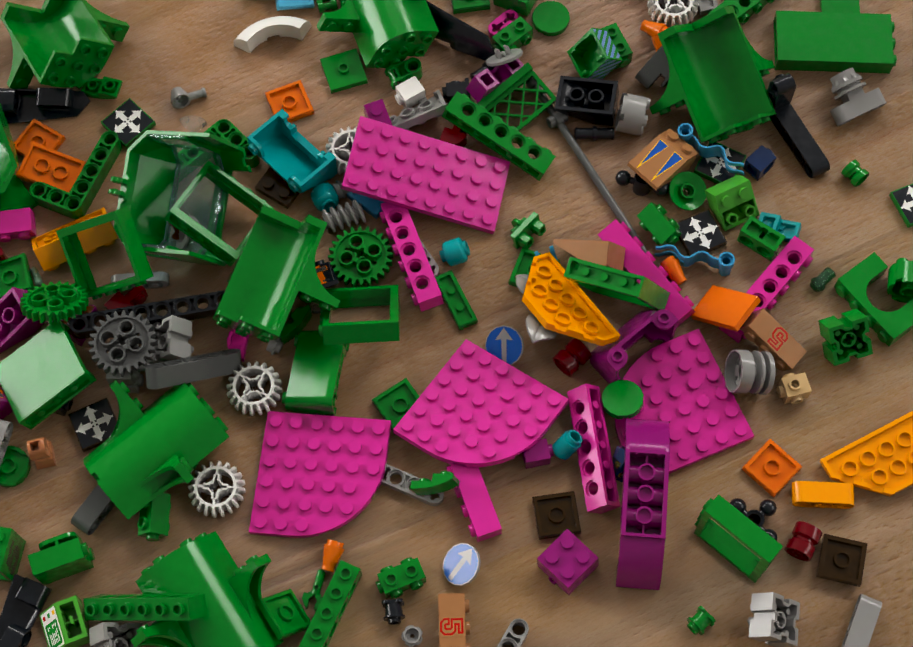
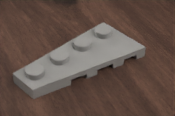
[390,90,447,130]

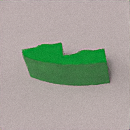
[81,76,123,99]
[279,305,312,345]
[410,471,460,495]

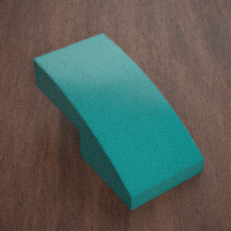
[759,212,802,242]

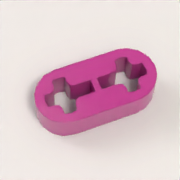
[488,10,519,39]

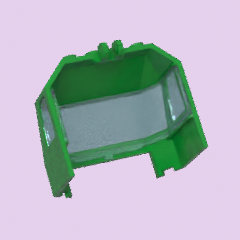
[108,130,252,266]

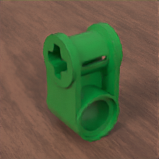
[384,57,423,90]

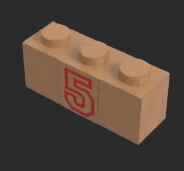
[740,308,807,371]
[438,593,471,647]

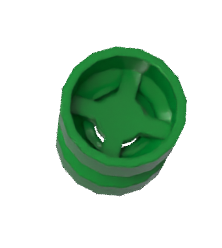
[841,159,869,187]

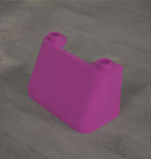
[590,309,679,384]

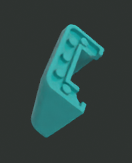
[247,109,338,193]

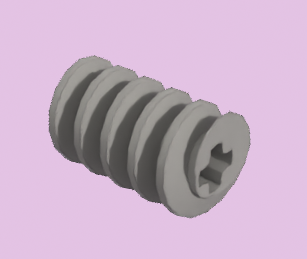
[322,200,366,232]

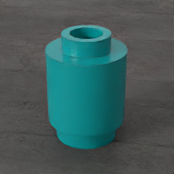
[552,430,583,460]

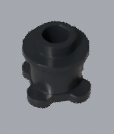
[382,598,405,625]

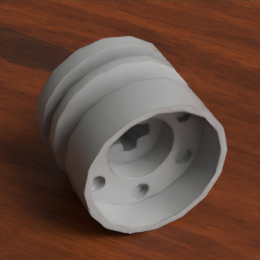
[724,349,776,395]

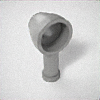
[171,87,207,109]

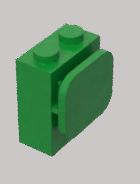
[28,532,95,585]

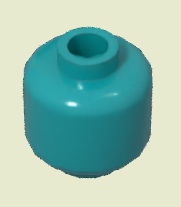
[311,183,339,212]
[439,237,471,266]

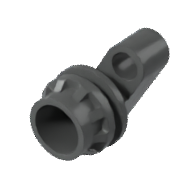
[635,46,669,89]

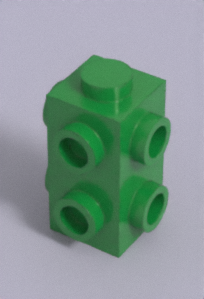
[492,16,533,52]
[601,23,633,69]
[637,202,682,246]
[137,492,171,542]
[375,557,426,599]

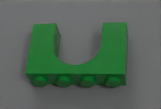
[834,252,913,346]

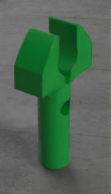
[302,569,326,611]

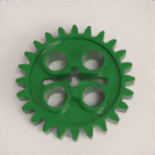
[328,225,393,287]
[20,281,89,324]

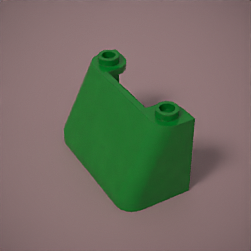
[282,330,350,416]

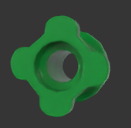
[687,606,716,635]

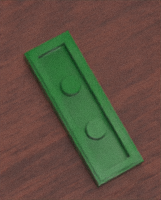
[435,270,478,331]

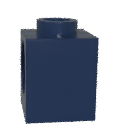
[743,145,776,181]

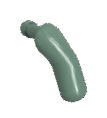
[30,266,43,287]

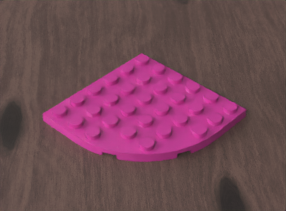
[614,329,754,474]
[393,339,569,467]
[249,411,392,538]

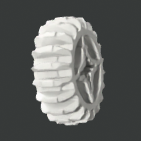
[647,0,699,27]
[326,126,357,175]
[226,361,283,416]
[188,460,246,518]

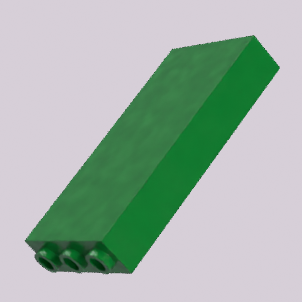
[773,11,897,74]

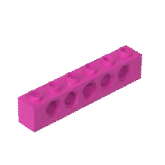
[379,202,444,312]
[719,236,814,343]
[567,383,620,514]

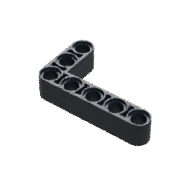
[767,73,830,178]

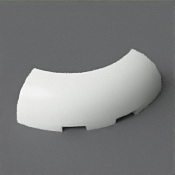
[234,16,312,53]

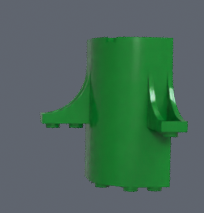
[0,0,130,89]
[317,0,439,68]
[649,6,776,144]
[212,205,340,343]
[83,380,229,520]
[130,531,284,647]

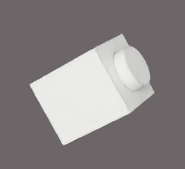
[394,76,426,108]

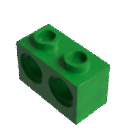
[737,216,786,261]

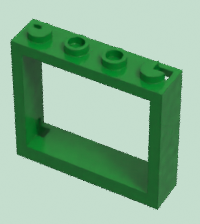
[165,160,273,267]
[56,206,153,300]
[564,257,670,310]
[319,285,400,345]
[694,494,783,583]

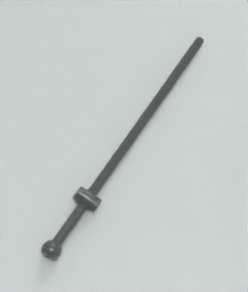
[526,77,648,253]

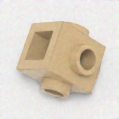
[777,372,812,405]

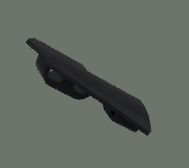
[426,0,495,61]
[0,87,91,124]
[0,574,52,647]

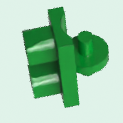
[510,212,546,249]

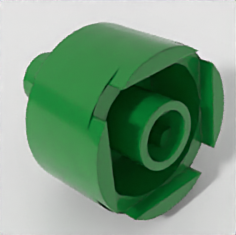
[887,258,913,303]

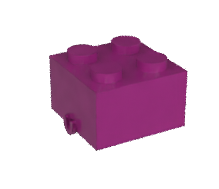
[537,529,599,595]

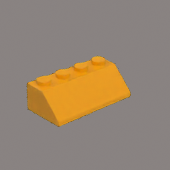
[31,207,118,271]

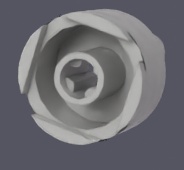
[615,93,651,136]

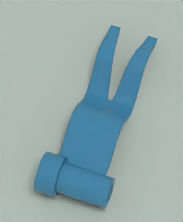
[677,123,744,175]
[655,244,735,277]

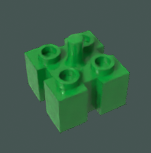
[818,308,873,366]

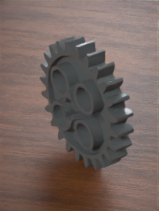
[88,310,158,377]

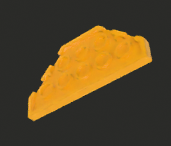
[522,252,620,346]
[819,411,913,496]

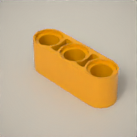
[792,481,854,509]

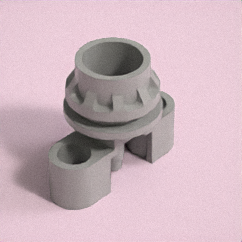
[830,67,887,127]

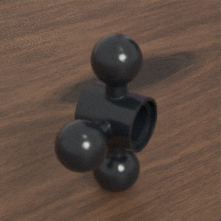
[615,170,669,196]
[730,498,778,541]

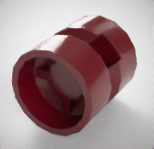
[553,338,592,377]
[784,521,823,562]

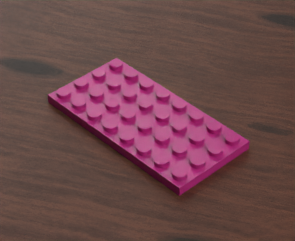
[341,116,510,234]

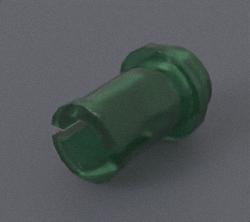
[810,267,836,292]

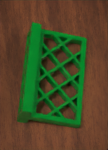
[468,62,556,131]

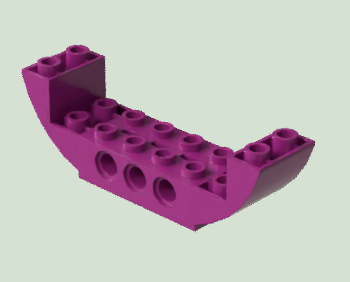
[616,418,670,590]

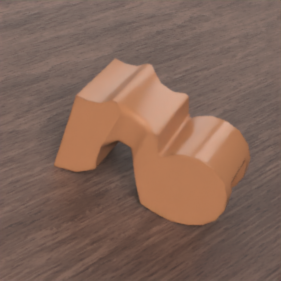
[27,437,56,470]

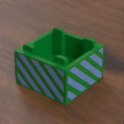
[567,28,623,80]

